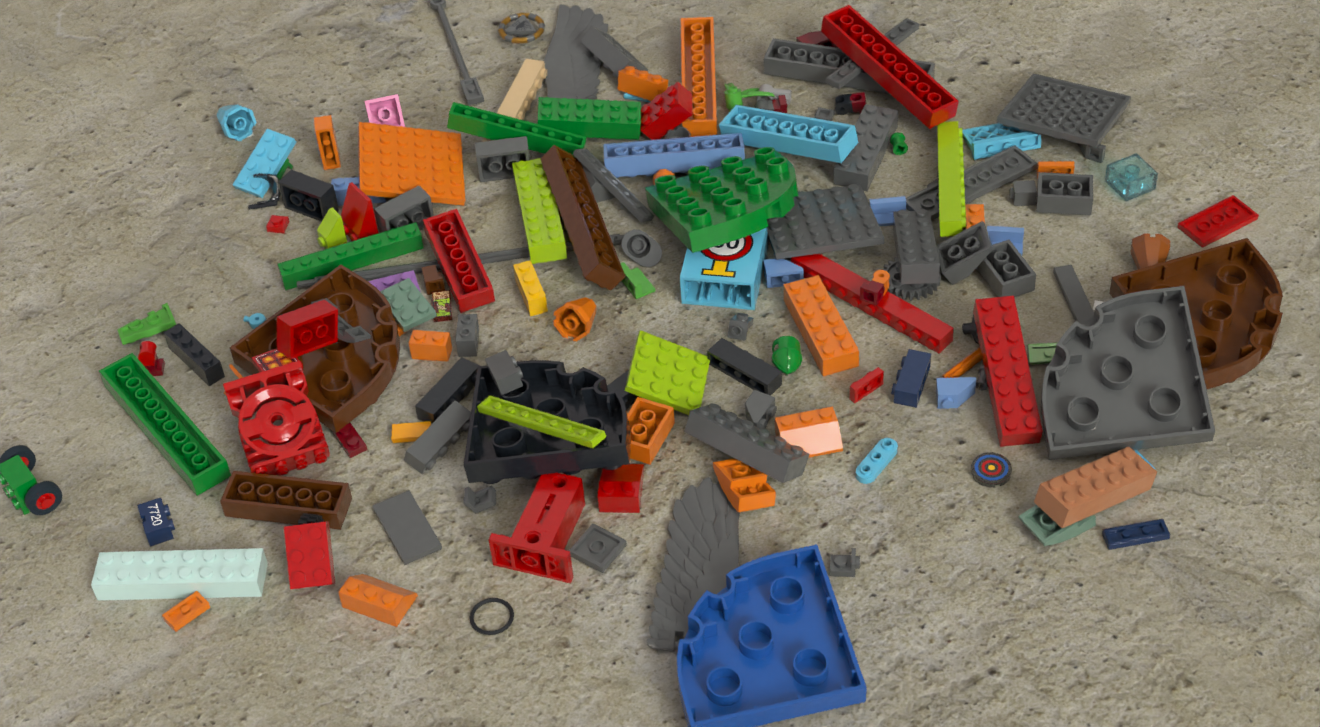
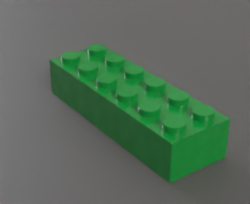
[537,97,641,140]

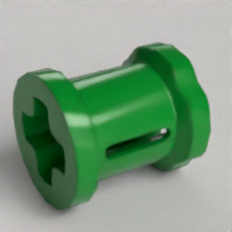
[890,132,908,155]

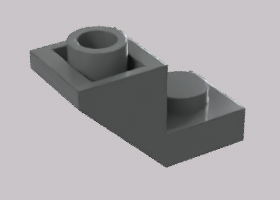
[1077,143,1106,163]

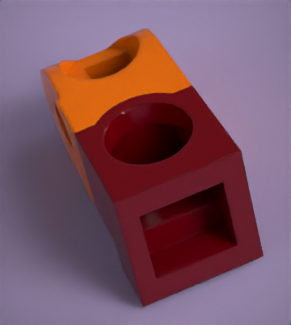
[860,270,890,306]

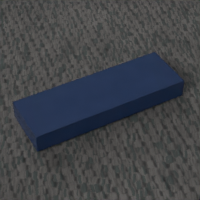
[1102,519,1170,550]

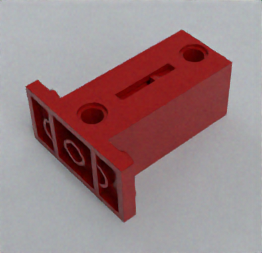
[488,473,585,584]

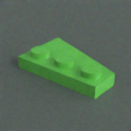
[117,303,176,345]

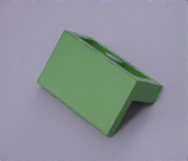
[621,262,655,299]

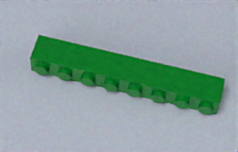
[447,102,587,155]
[277,222,424,290]

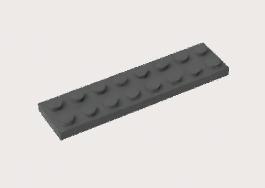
[906,145,1038,220]

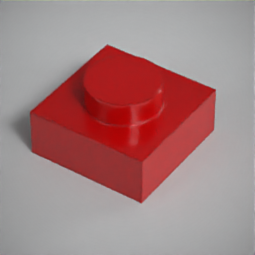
[266,215,290,234]

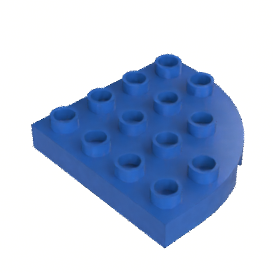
[677,545,867,727]

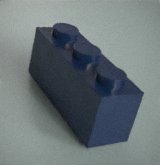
[891,349,931,408]

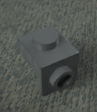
[728,313,754,341]
[463,485,496,514]

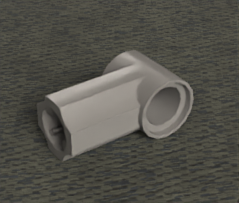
[756,84,791,105]

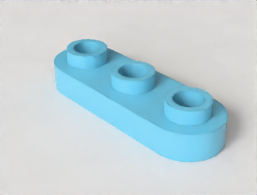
[856,438,898,484]

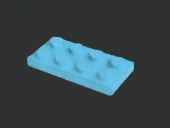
[233,129,297,198]

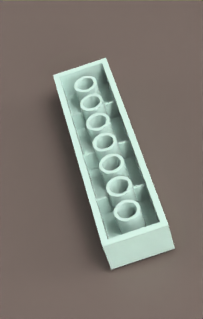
[91,548,268,600]

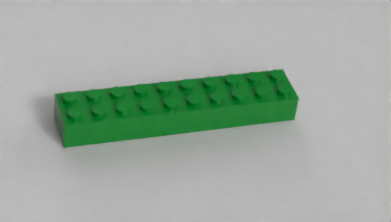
[99,353,231,496]

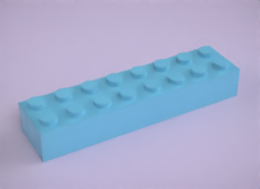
[719,105,858,163]

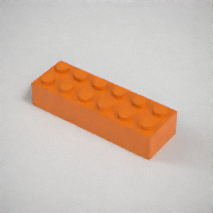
[783,275,859,376]

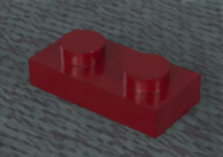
[332,422,367,458]

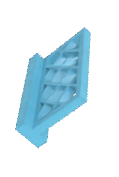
[962,123,1041,160]

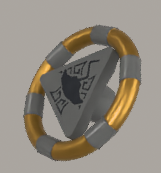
[498,13,545,44]

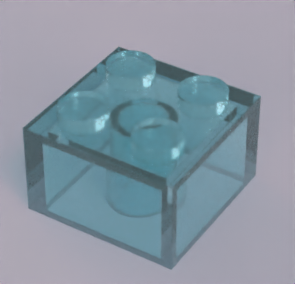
[1105,153,1158,201]

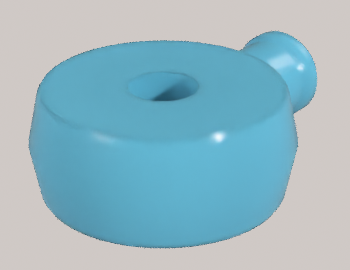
[243,313,266,329]

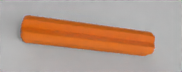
[942,347,982,378]

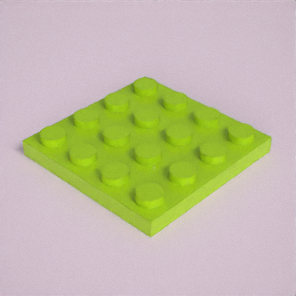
[624,330,710,415]

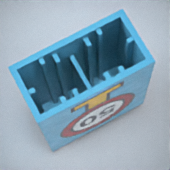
[680,227,768,310]

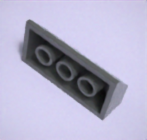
[581,26,648,79]

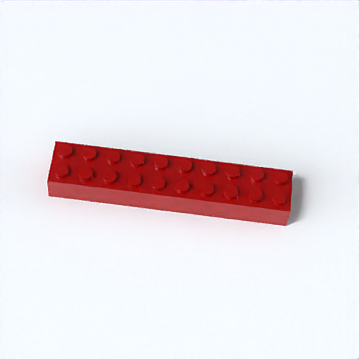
[821,5,959,129]

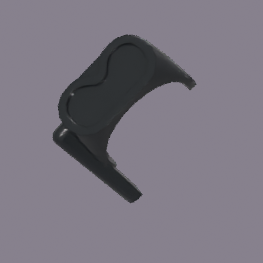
[248,173,280,210]

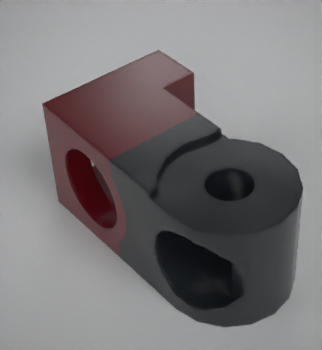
[835,92,866,115]

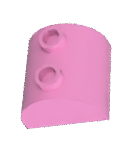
[365,94,405,127]

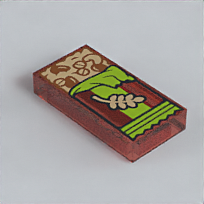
[432,290,453,322]

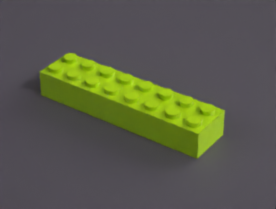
[512,158,567,264]

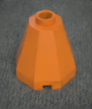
[554,297,596,342]

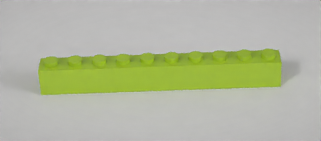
[937,121,966,237]

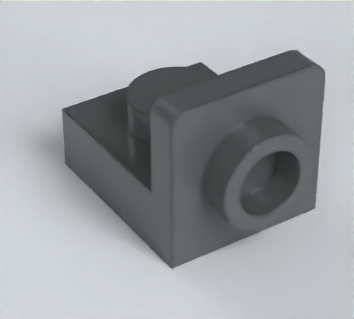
[830,548,860,577]

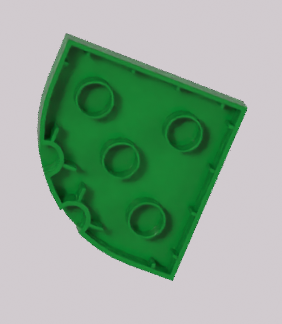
[645,147,799,253]

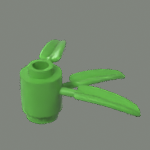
[724,82,775,112]

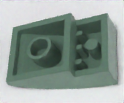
[1019,505,1096,546]

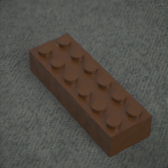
[220,471,352,530]

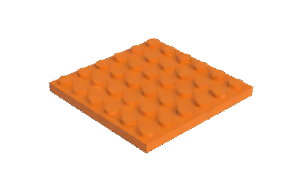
[358,122,465,206]

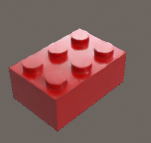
[641,82,693,140]
[277,300,338,360]
[284,522,336,589]

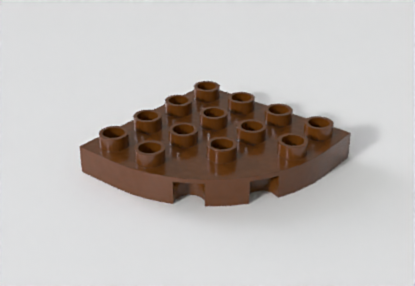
[1109,238,1283,389]
[230,265,400,433]

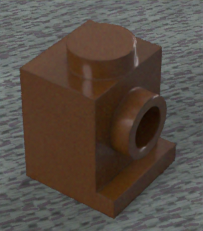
[421,265,445,295]

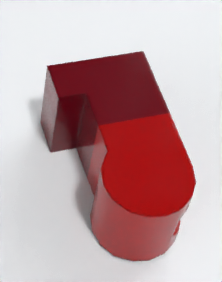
[138,341,165,376]

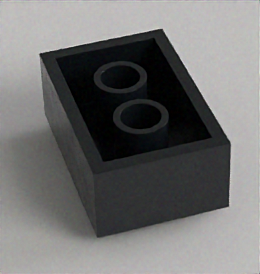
[278,170,339,222]

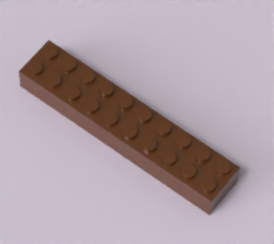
[541,145,626,291]

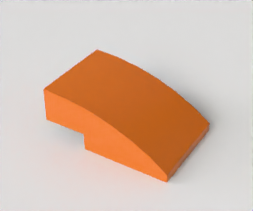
[713,458,776,513]

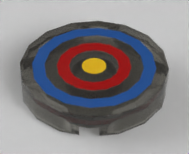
[971,452,1012,487]

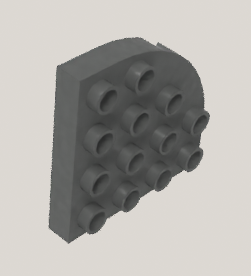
[1041,286,1216,460]

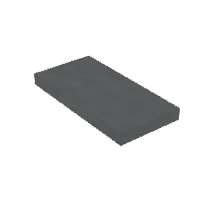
[372,490,442,565]

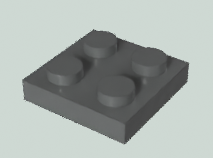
[569,523,627,573]

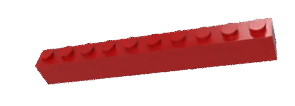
[791,254,954,354]

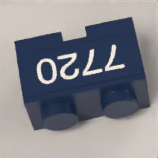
[137,498,175,547]

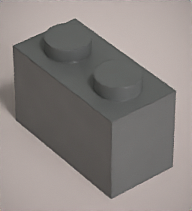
[485,350,524,395]

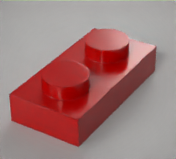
[849,367,884,403]

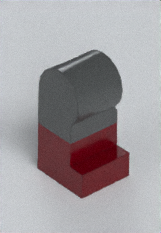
[754,95,787,113]

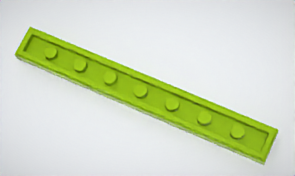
[477,396,606,448]

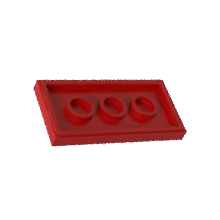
[1177,195,1259,248]

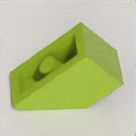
[317,208,347,249]

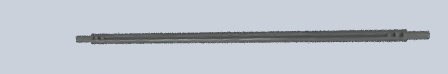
[297,234,624,288]

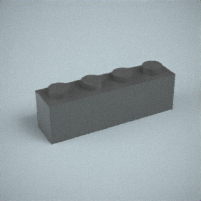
[404,400,471,474]

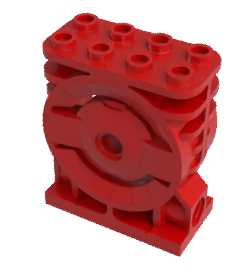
[223,360,330,476]

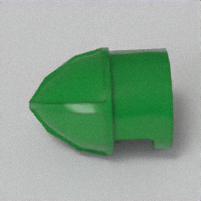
[771,336,802,376]

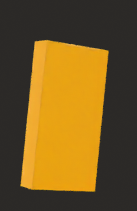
[391,421,431,443]

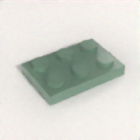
[380,278,437,332]

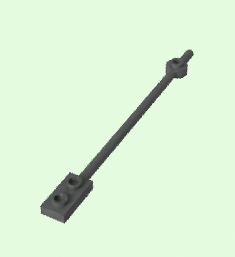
[430,0,484,105]

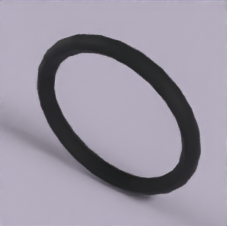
[469,598,514,635]

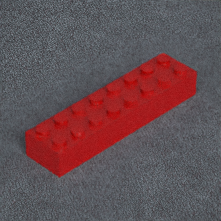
[973,296,1043,447]

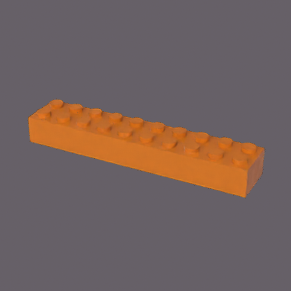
[681,17,717,137]

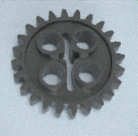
[881,257,941,301]

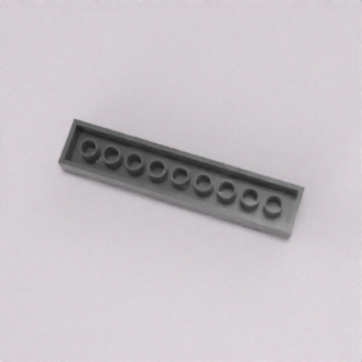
[764,38,935,94]

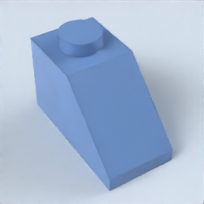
[763,259,804,288]
[936,377,976,409]

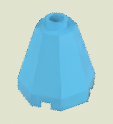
[216,104,256,141]

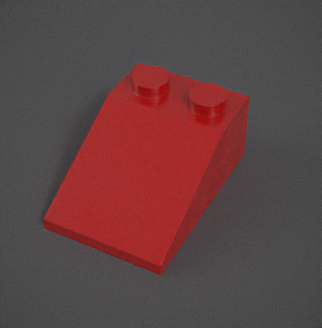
[341,182,378,241]
[598,464,644,513]

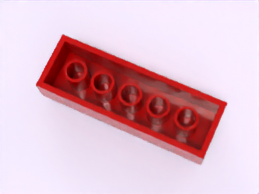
[423,209,495,313]

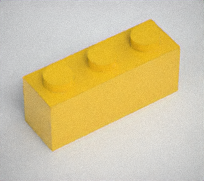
[513,260,548,317]

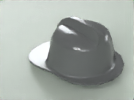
[621,229,662,267]

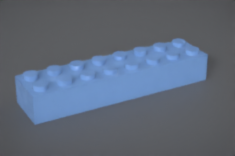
[603,133,745,178]

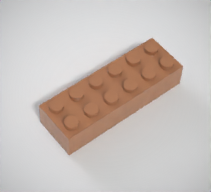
[1034,447,1158,528]

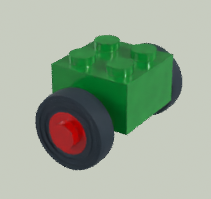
[0,445,62,515]

